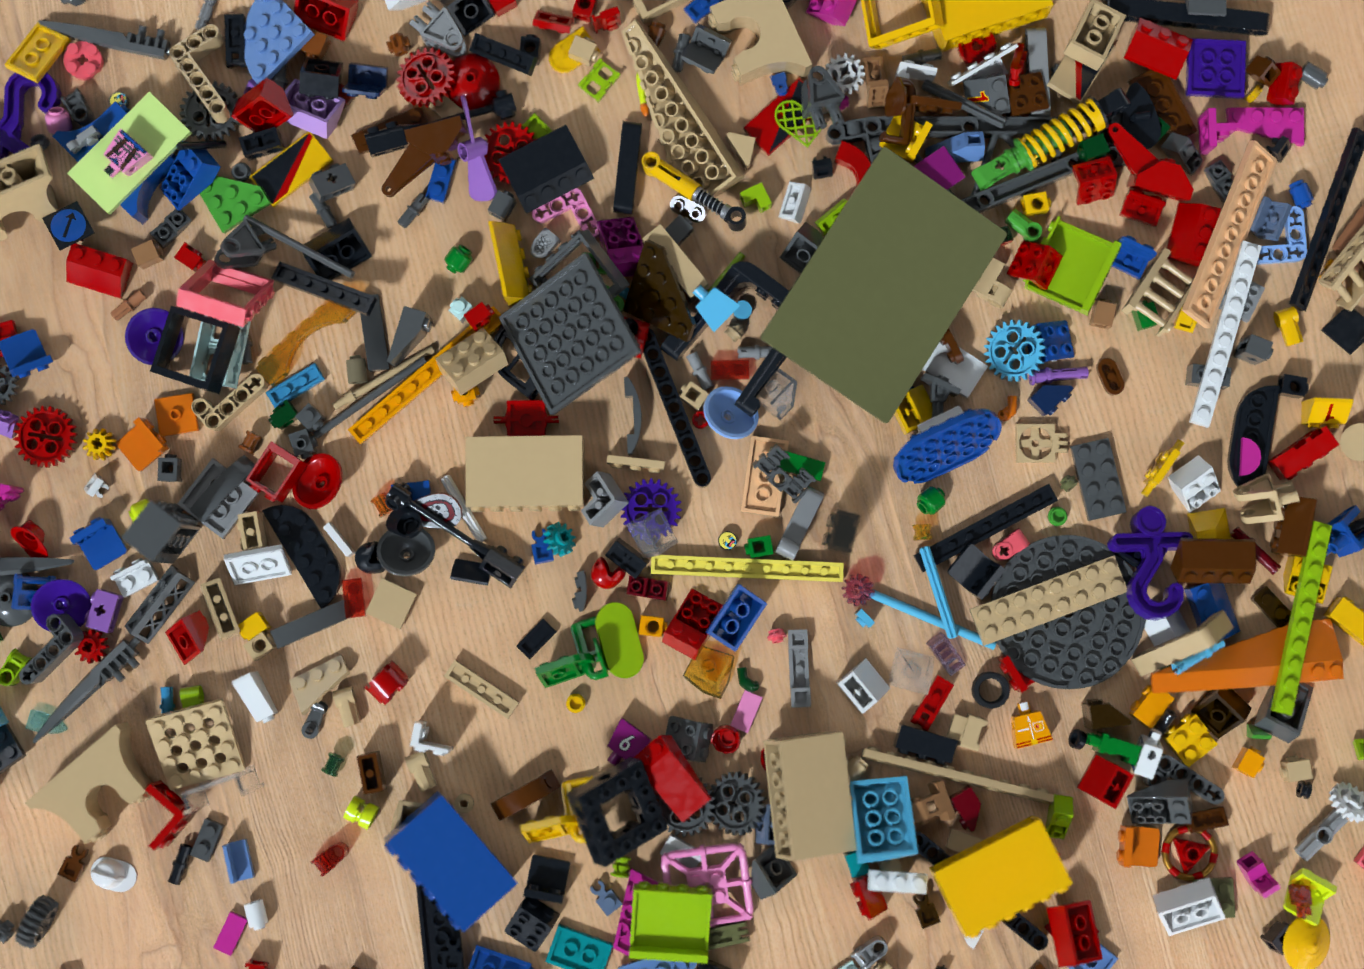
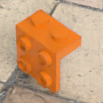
[116,417,169,471]
[1116,825,1160,868]

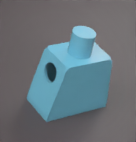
[693,284,740,332]

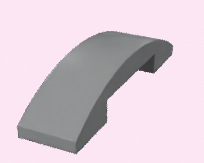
[788,629,811,708]

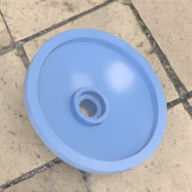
[703,386,759,439]

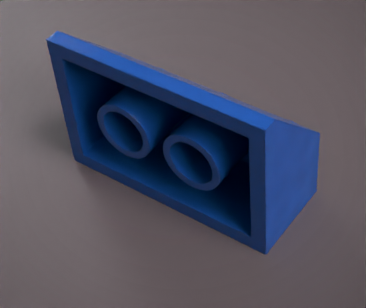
[1184,583,1240,640]
[706,584,767,652]

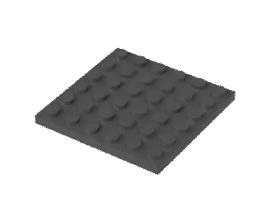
[499,253,642,415]

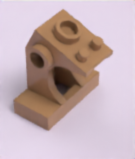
[911,780,956,826]

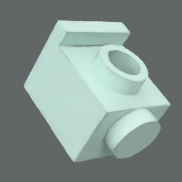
[448,297,474,324]

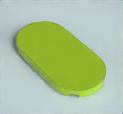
[595,602,644,678]

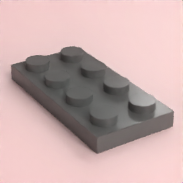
[1070,438,1127,521]

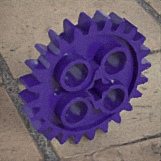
[621,478,682,540]

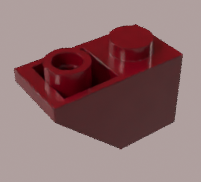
[949,785,981,833]

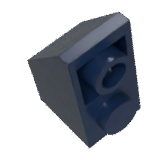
[1027,385,1074,417]

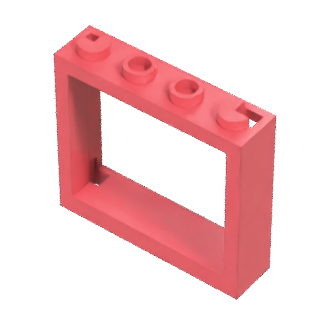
[176,260,275,327]

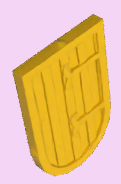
[549,27,600,73]

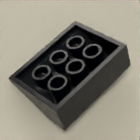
[498,124,594,214]

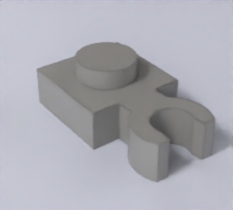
[66,125,102,154]

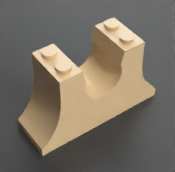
[707,0,813,86]
[0,144,59,241]
[25,722,152,844]

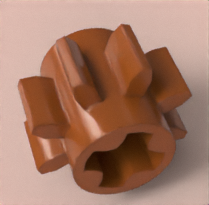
[386,33,411,56]

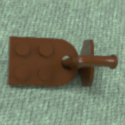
[879,77,962,146]

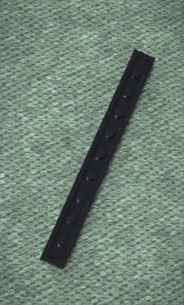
[1289,128,1364,311]

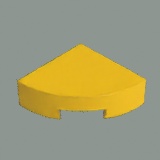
[1245,84,1263,103]

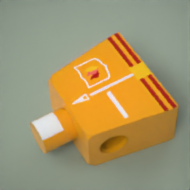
[1011,701,1053,749]

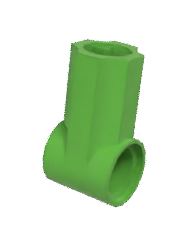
[1005,209,1042,243]

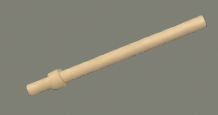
[332,346,435,410]

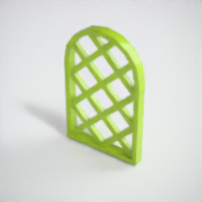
[775,100,822,148]

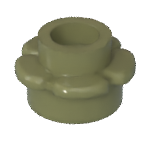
[1060,475,1078,492]

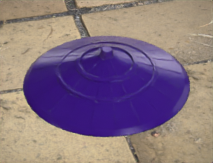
[125,308,184,365]
[31,579,92,632]

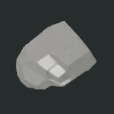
[530,227,561,258]

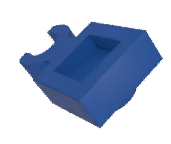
[531,529,554,565]

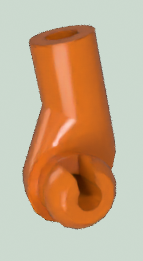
[998,396,1017,421]

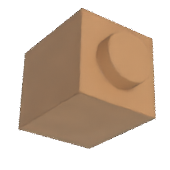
[131,239,164,269]
[1089,299,1117,329]

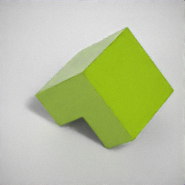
[739,182,772,213]

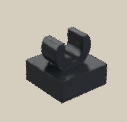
[1266,136,1291,163]
[812,156,833,180]

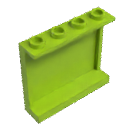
[1023,216,1122,316]
[629,881,712,963]

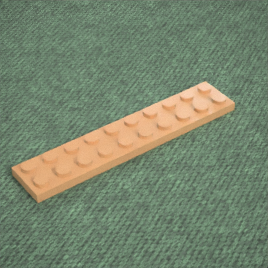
[1182,140,1277,328]

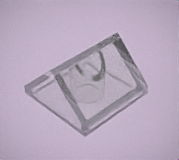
[626,508,678,558]

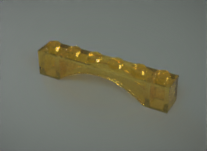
[256,302,357,387]

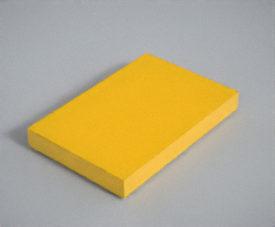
[4,22,71,83]

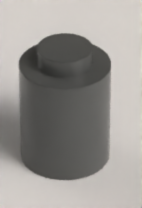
[1300,61,1329,90]

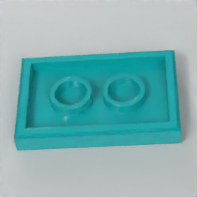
[545,924,614,969]

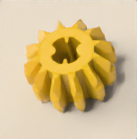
[83,428,117,460]

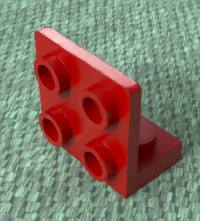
[1072,156,1117,205]
[1007,241,1063,290]

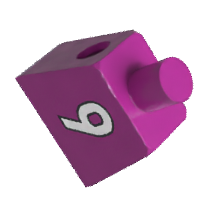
[607,717,651,766]

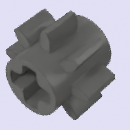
[0,920,14,944]

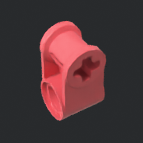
[992,528,1030,560]

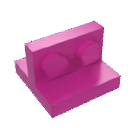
[1198,108,1236,155]

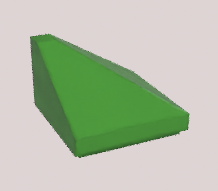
[1247,724,1272,739]

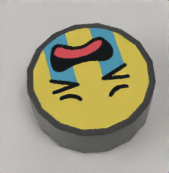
[109,92,130,108]

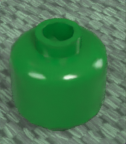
[444,244,473,274]
[917,486,946,515]

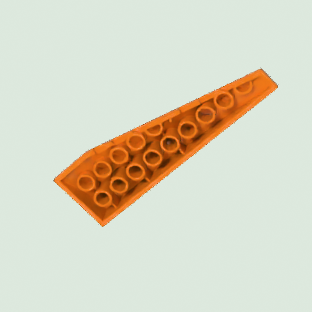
[1151,618,1344,693]

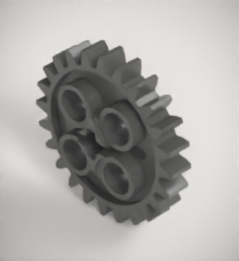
[179,81,240,141]
[709,771,767,836]
[655,777,716,837]

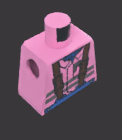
[104,129,154,178]

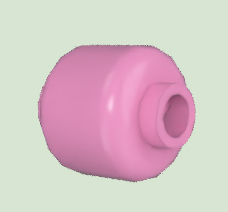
[45,107,72,134]

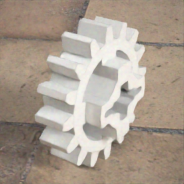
[825,53,865,95]
[1329,782,1364,823]

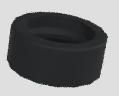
[971,671,1010,709]

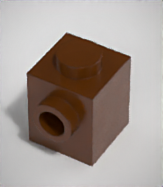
[1245,55,1281,87]

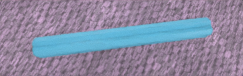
[919,546,958,639]

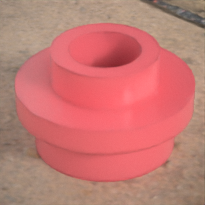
[767,628,787,643]

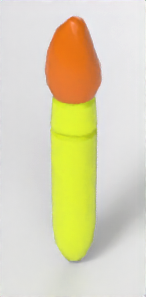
[636,72,649,117]

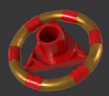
[1161,824,1218,881]

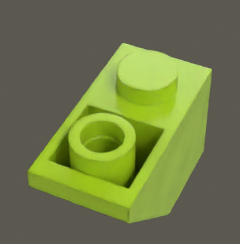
[1045,794,1074,839]

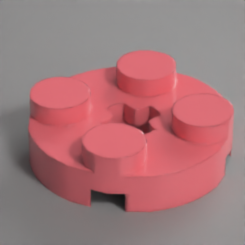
[64,41,104,80]

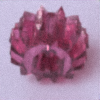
[842,573,875,607]

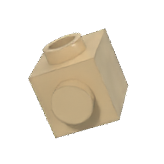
[568,36,599,66]
[1279,756,1313,782]

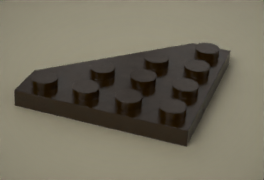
[623,240,696,342]

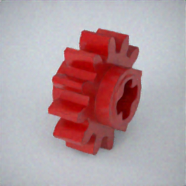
[75,629,110,664]

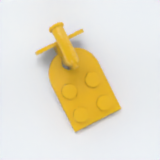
[520,775,594,844]

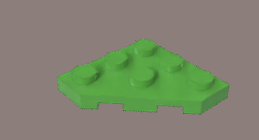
[200,176,272,233]

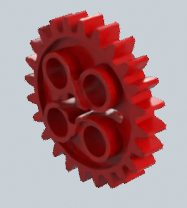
[396,47,457,108]
[484,121,536,184]
[13,406,78,468]

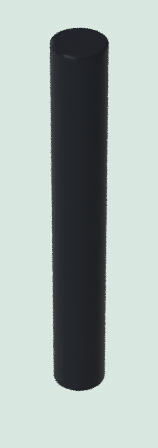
[177,140,227,150]

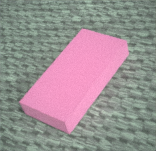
[730,690,763,733]

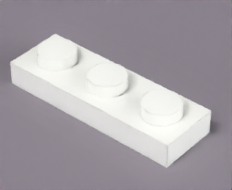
[867,870,928,894]

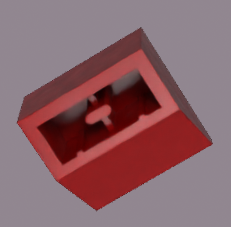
[1077,754,1135,809]
[850,869,888,920]

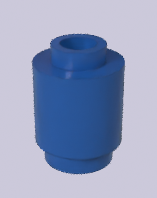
[1289,179,1314,209]

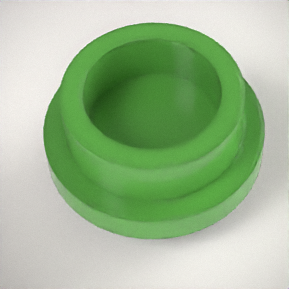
[1048,507,1067,526]

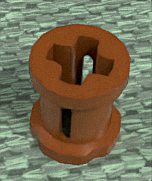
[238,430,262,455]

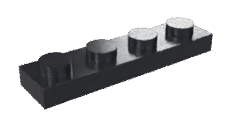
[469,33,538,76]

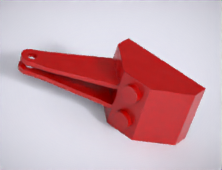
[1107,123,1194,201]

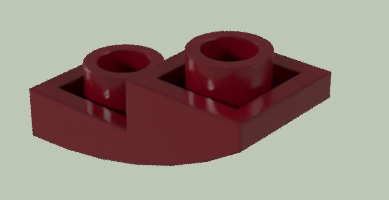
[626,575,670,601]

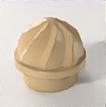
[724,322,744,342]

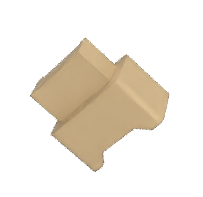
[946,713,988,752]

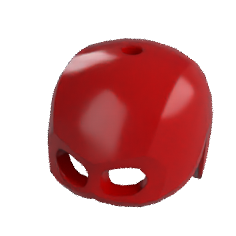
[591,557,626,589]

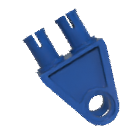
[1326,505,1364,558]

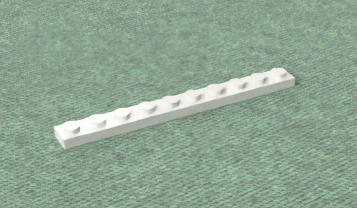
[1189,240,1262,428]

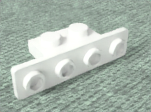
[947,42,1019,86]

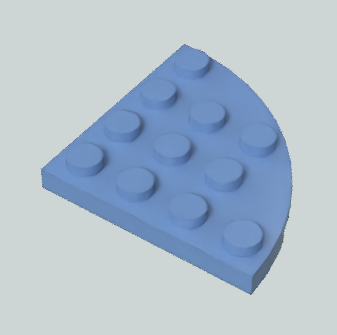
[244,0,315,84]

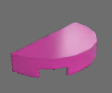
[1239,437,1261,476]

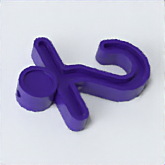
[0,73,62,160]
[1107,506,1193,621]

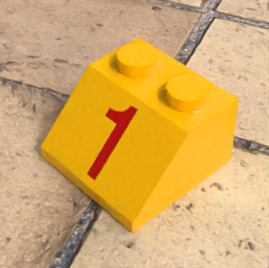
[1301,398,1353,429]

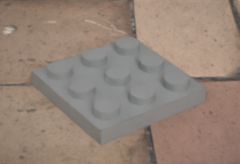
[177,458,259,539]

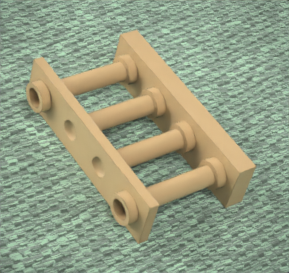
[1318,224,1364,311]
[1121,247,1195,337]

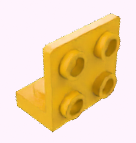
[879,115,933,163]

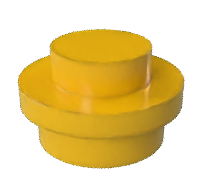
[566,694,585,713]

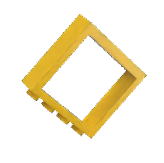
[861,0,944,50]

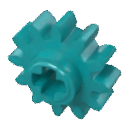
[543,522,576,557]

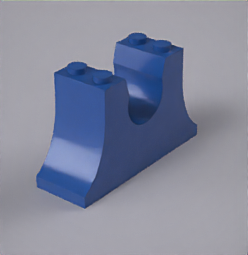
[52,101,176,224]

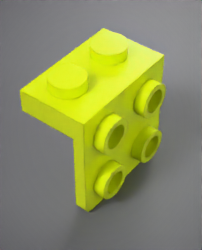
[1283,868,1337,926]

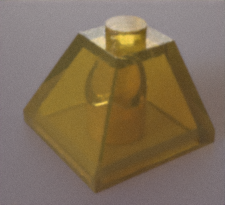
[683,646,734,699]

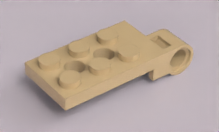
[972,258,1012,308]

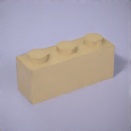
[201,577,240,641]

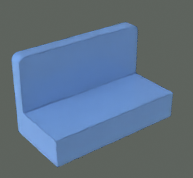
[222,839,255,884]

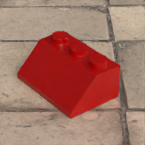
[294,0,359,41]
[1124,18,1193,80]
[231,78,293,133]
[1167,203,1221,267]
[66,243,133,299]
[1047,900,1103,967]

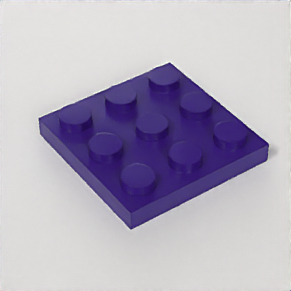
[1186,38,1246,99]

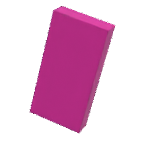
[213,911,248,956]

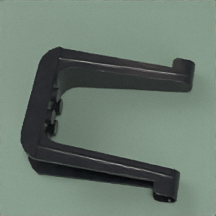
[660,262,789,417]

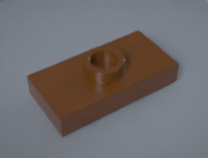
[1188,806,1229,834]

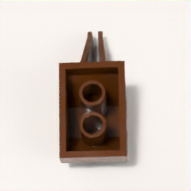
[381,115,469,197]

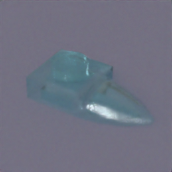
[25,709,68,734]

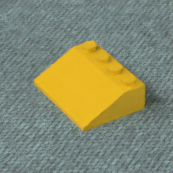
[488,221,533,306]

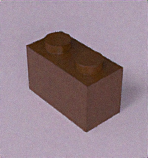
[356,751,387,795]

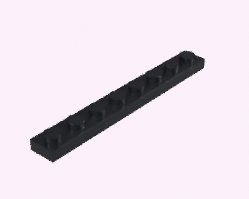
[913,484,1058,572]

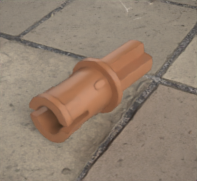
[111,289,147,321]

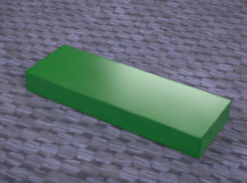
[769,447,825,481]

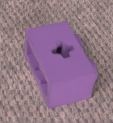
[85,589,124,633]

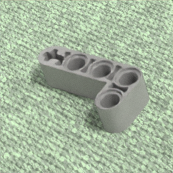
[775,486,825,561]

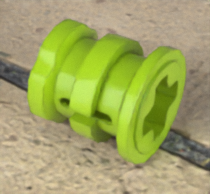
[610,856,631,878]

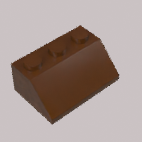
[1270,497,1317,557]

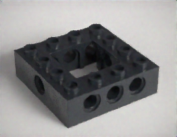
[566,757,668,867]

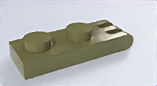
[708,921,750,950]

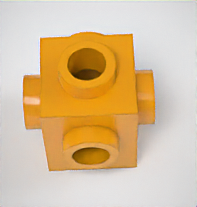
[451,385,480,407]

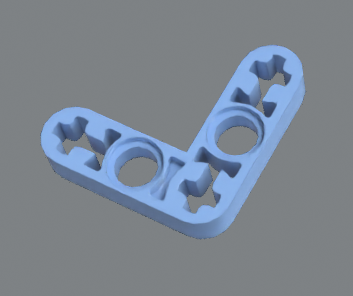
[1256,206,1307,265]

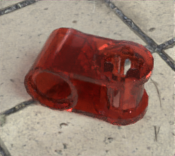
[310,842,349,877]

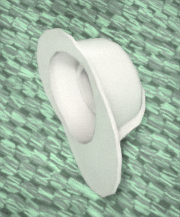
[91,857,137,892]

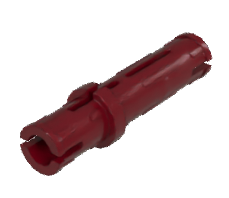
[1230,527,1281,575]

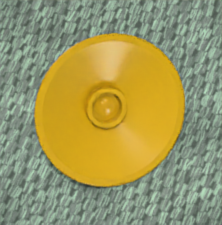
[1283,917,1330,969]

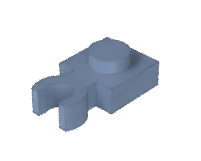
[590,879,623,916]

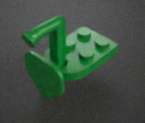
[535,616,609,688]

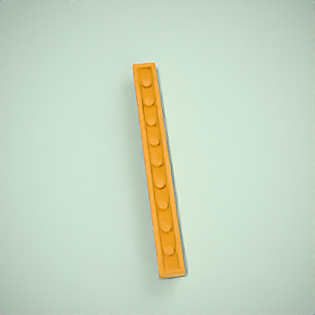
[348,306,502,445]

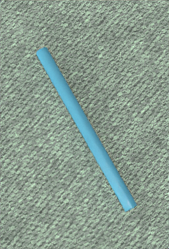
[869,589,997,650]

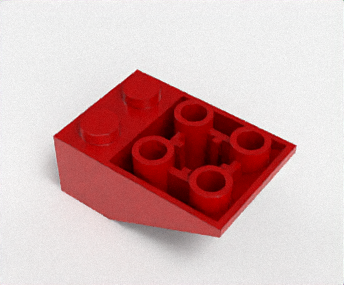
[662,589,723,661]

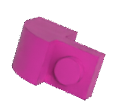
[1236,851,1281,899]

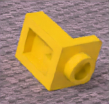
[1173,304,1197,333]

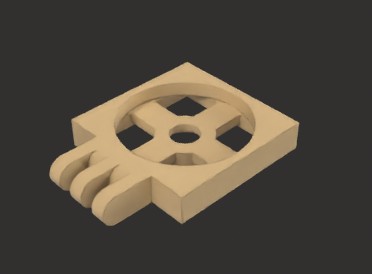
[1015,424,1068,463]

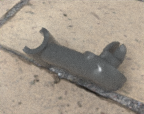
[301,701,328,739]

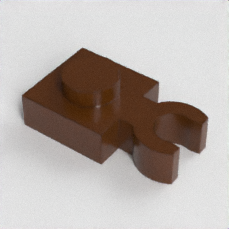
[58,845,89,882]

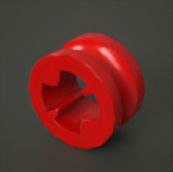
[692,411,708,429]

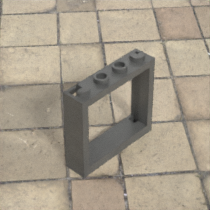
[529,230,630,299]

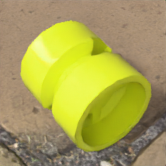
[343,795,380,830]

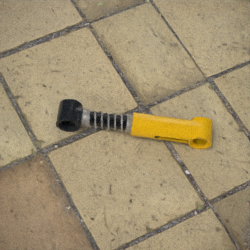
[642,152,747,231]

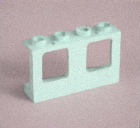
[189,315,251,389]

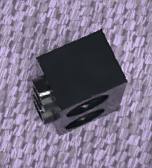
[239,127,285,161]

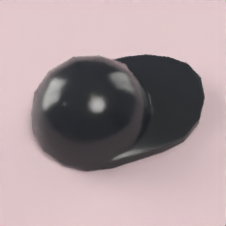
[386,507,423,539]

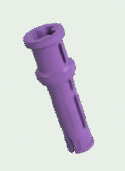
[1028,366,1089,385]

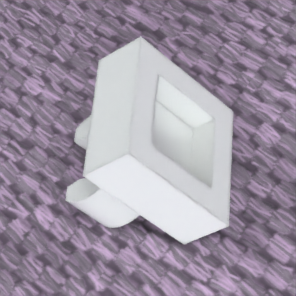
[84,473,109,498]

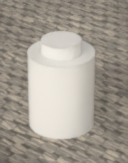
[243,899,268,931]

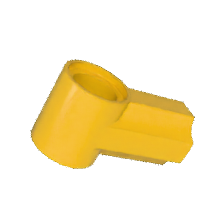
[1273,306,1304,347]

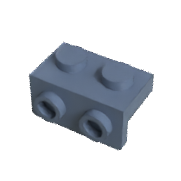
[1250,196,1292,241]

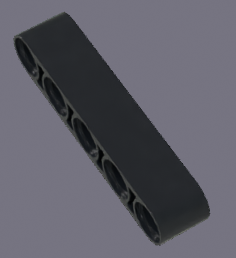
[613,121,642,214]

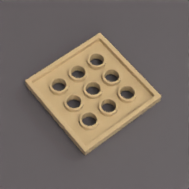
[145,698,246,790]

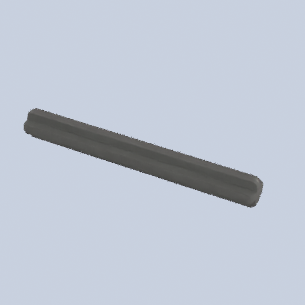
[922,80,1007,128]

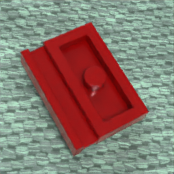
[591,6,621,34]

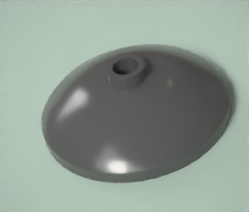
[377,529,435,576]
[0,573,39,627]

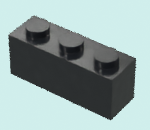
[893,724,958,765]

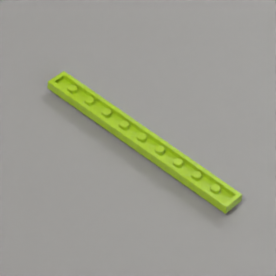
[1270,521,1332,716]

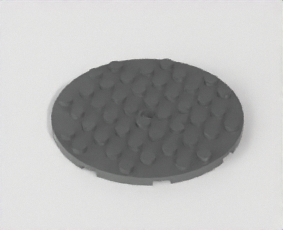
[991,535,1145,689]

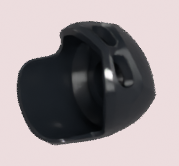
[355,541,385,574]

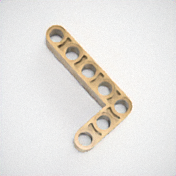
[169,24,230,123]
[1131,610,1234,676]

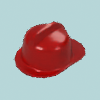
[10,520,48,558]

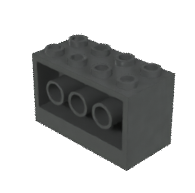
[121,500,202,564]

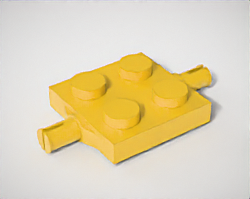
[1141,439,1185,497]

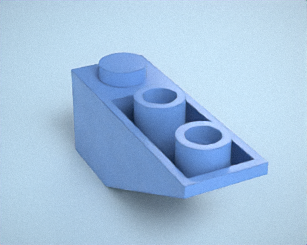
[925,131,985,163]

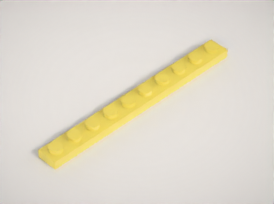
[651,555,844,582]

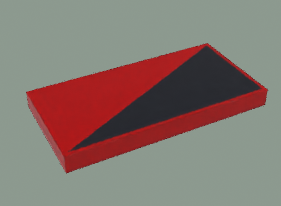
[743,78,811,157]

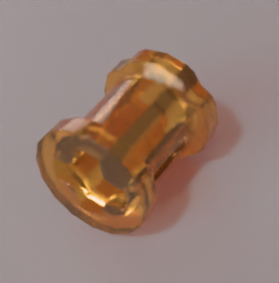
[370,493,393,518]

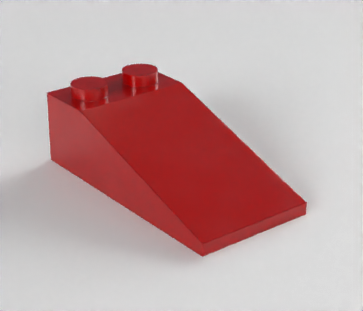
[633,735,711,822]

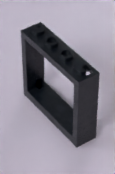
[150,306,241,394]

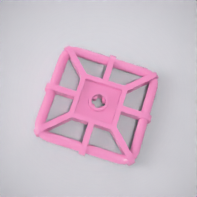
[661,843,754,928]

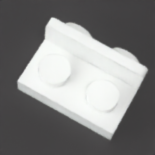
[110,558,160,598]

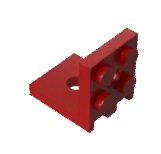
[145,780,195,851]

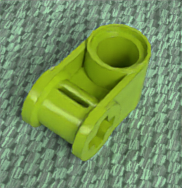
[0,648,33,686]
[180,685,204,724]

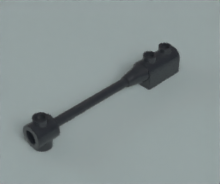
[364,90,516,158]
[385,483,525,588]

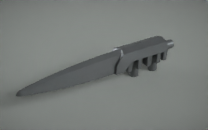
[39,20,171,60]
[0,557,74,576]
[33,637,141,743]

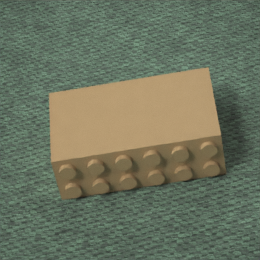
[465,435,585,512]
[763,731,857,861]

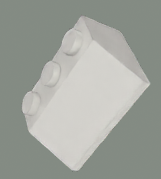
[1153,878,1226,936]

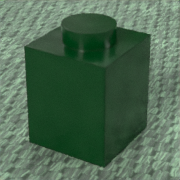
[1077,133,1110,162]

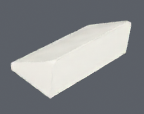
[779,181,811,224]

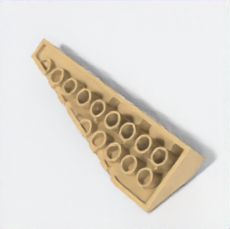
[621,20,745,198]

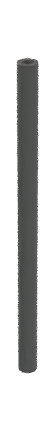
[243,215,355,278]
[313,356,427,439]

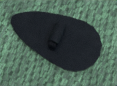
[1122,82,1161,149]

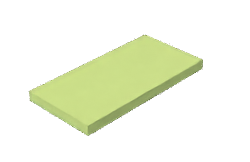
[67,92,192,215]

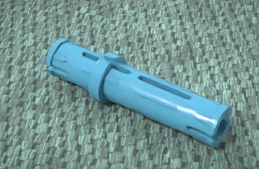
[1171,640,1225,675]

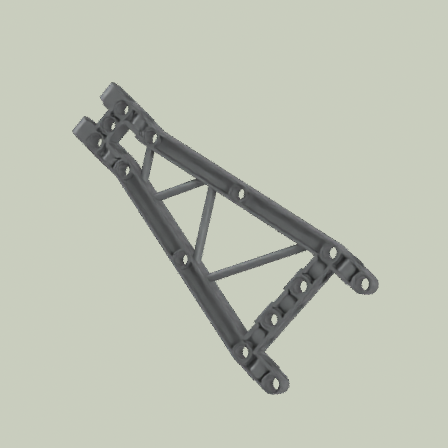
[826,113,1126,213]

